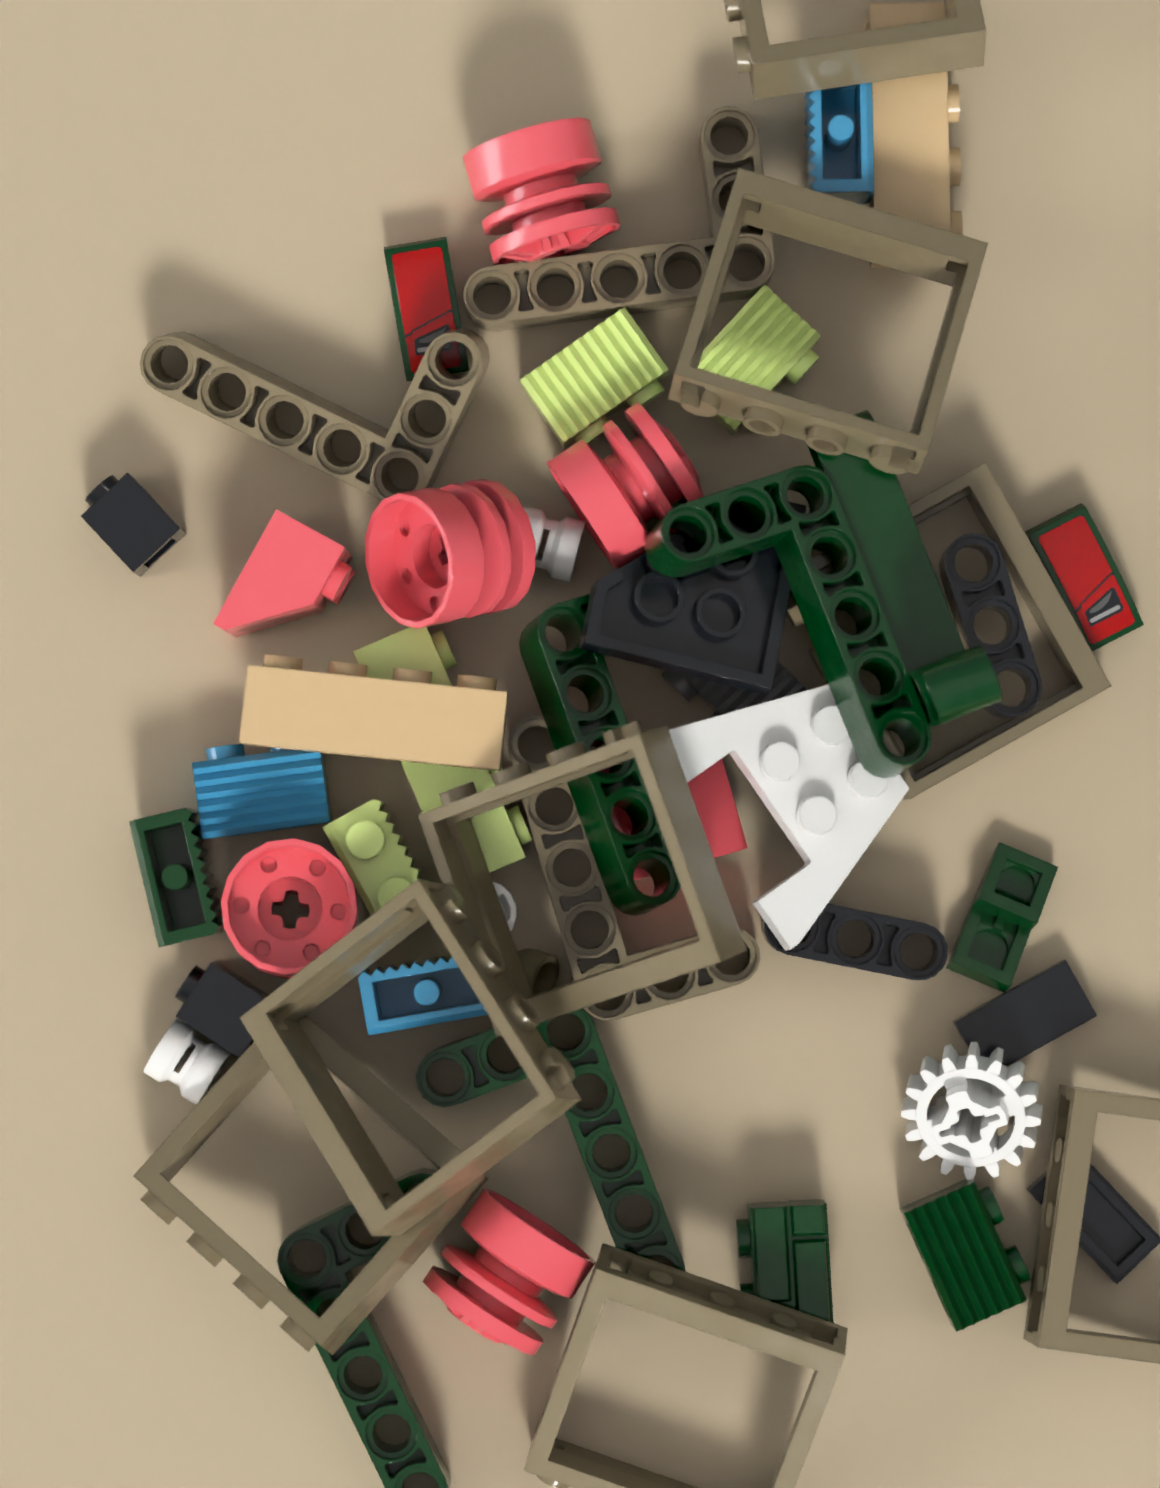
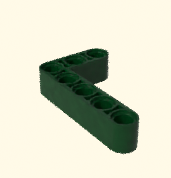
[808,410,1002,727]
[645,465,932,778]
[519,594,681,916]
[416,1008,686,1272]
[277,1168,451,1488]

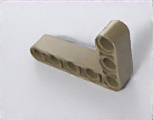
[463,106,775,332]
[140,328,490,500]
[508,715,760,1021]

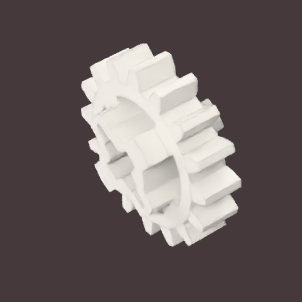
[901,1042,1043,1180]

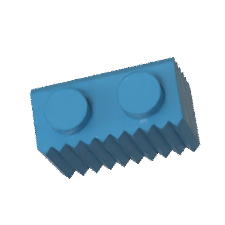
[804,82,874,204]
[192,744,333,839]
[358,956,488,1036]

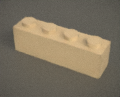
[865,2,963,268]
[239,655,509,771]

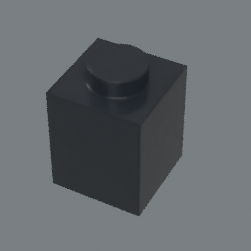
[81,473,186,577]
[175,961,268,1058]

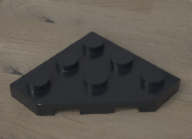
[579,501,806,695]

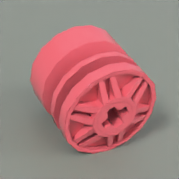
[462,117,620,265]
[546,402,704,569]
[365,479,536,629]
[221,838,358,979]
[423,1187,595,1356]

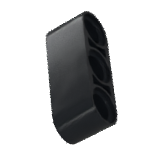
[939,533,1042,719]
[761,904,948,980]

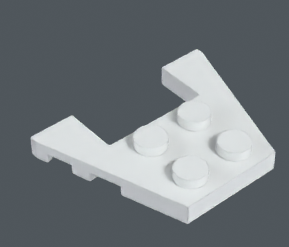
[669,684,910,951]

